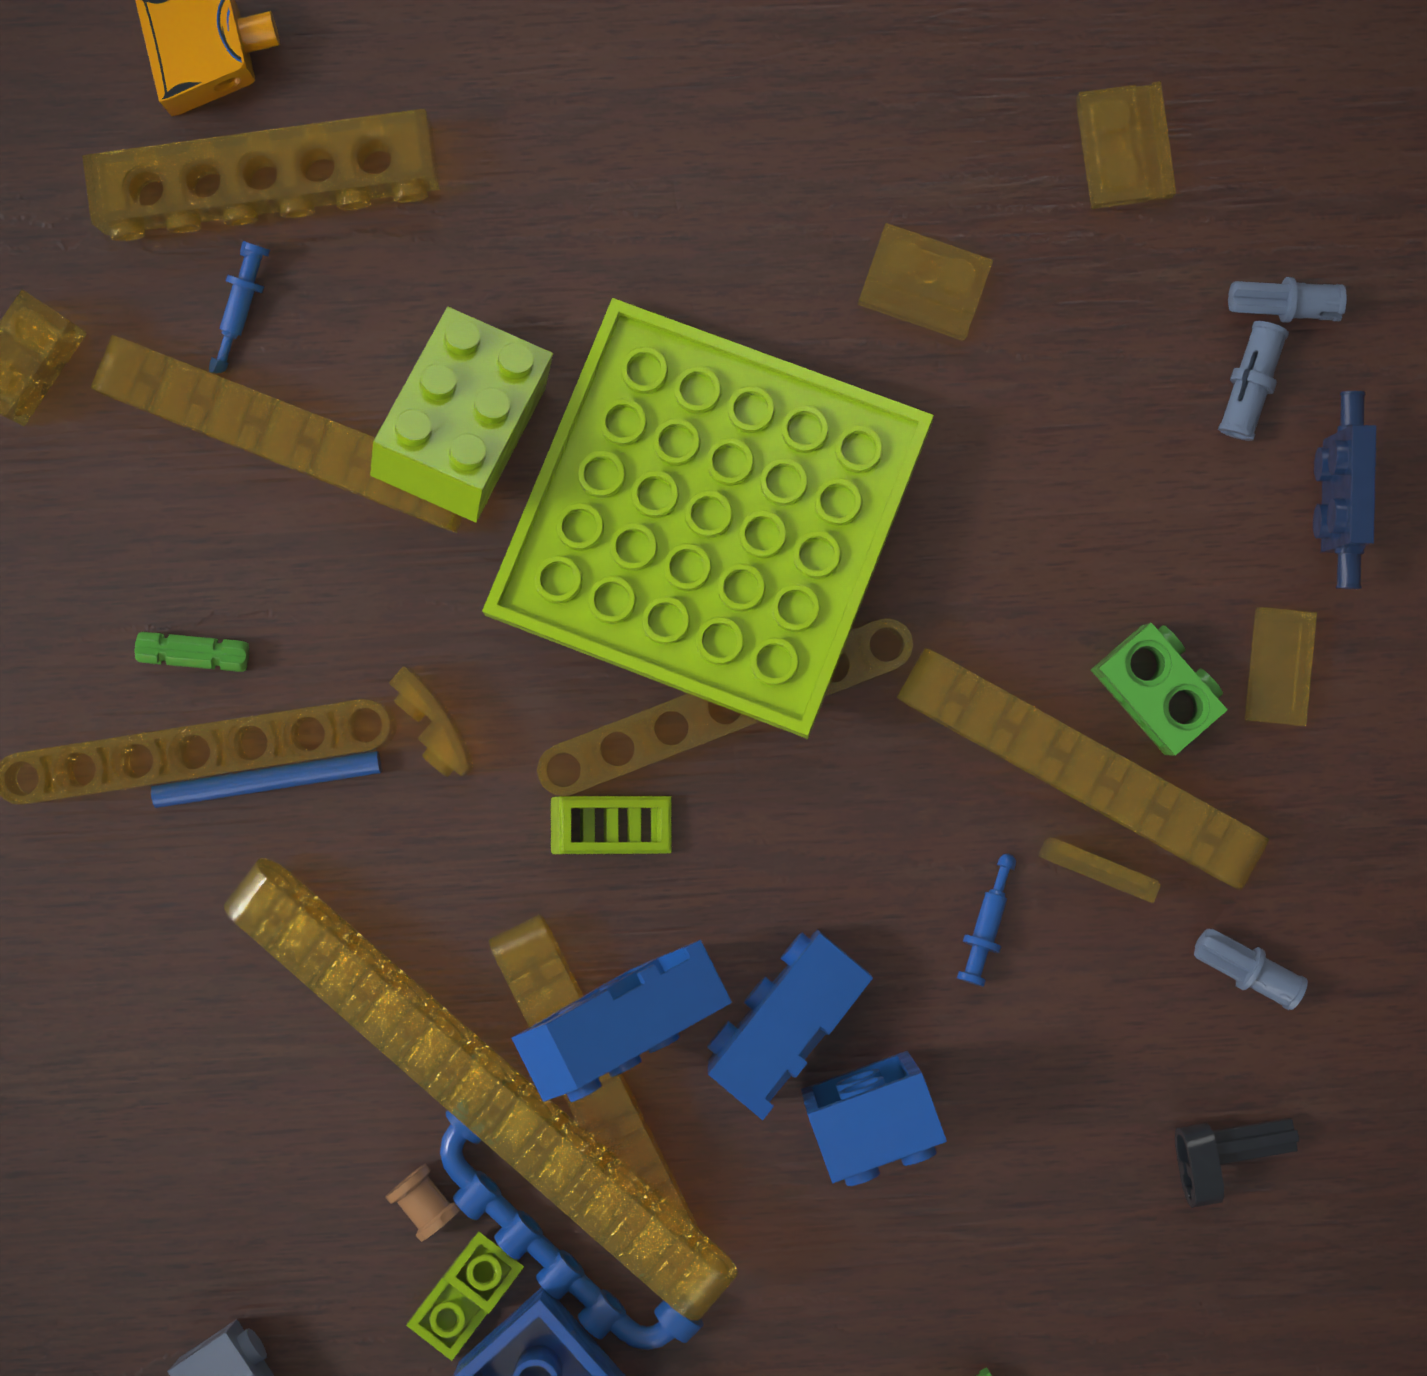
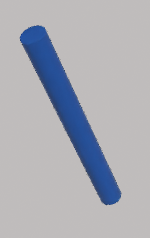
[151,751,382,808]

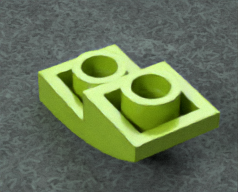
[406,1231,524,1361]

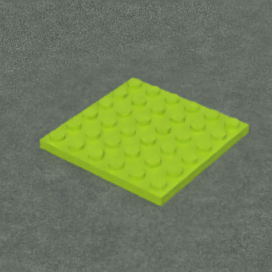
[482,298,934,739]

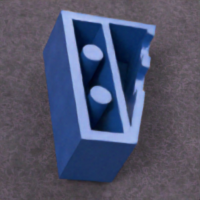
[707,929,873,1120]
[512,939,732,1102]

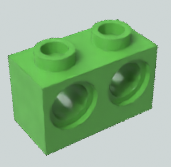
[1091,623,1227,756]

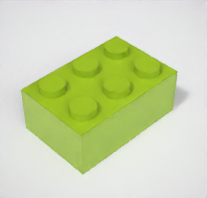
[370,306,553,522]

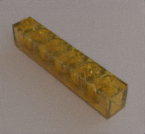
[82,108,441,241]

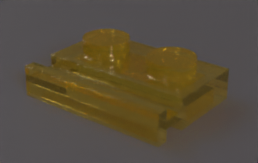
[1076,81,1176,209]
[858,223,993,341]

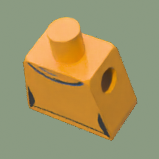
[135,0,280,116]

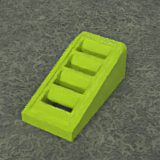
[551,796,671,854]

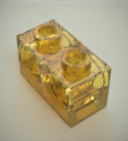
[0,289,87,426]

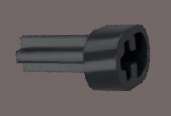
[1175,1117,1299,1208]

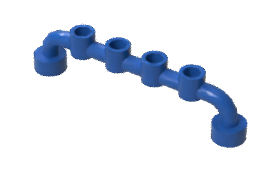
[440,1094,704,1350]

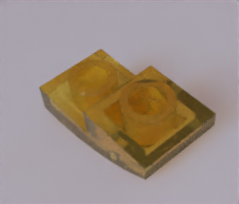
[389,666,474,777]

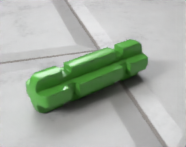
[135,632,249,672]

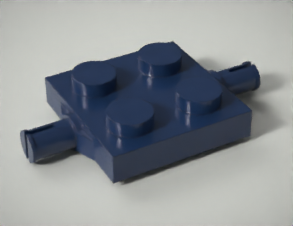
[1313,391,1376,589]

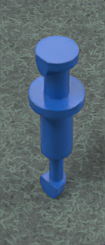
[209,241,270,374]
[957,854,1016,987]

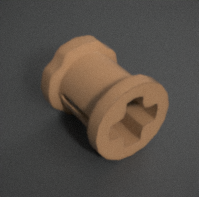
[385,1163,460,1242]

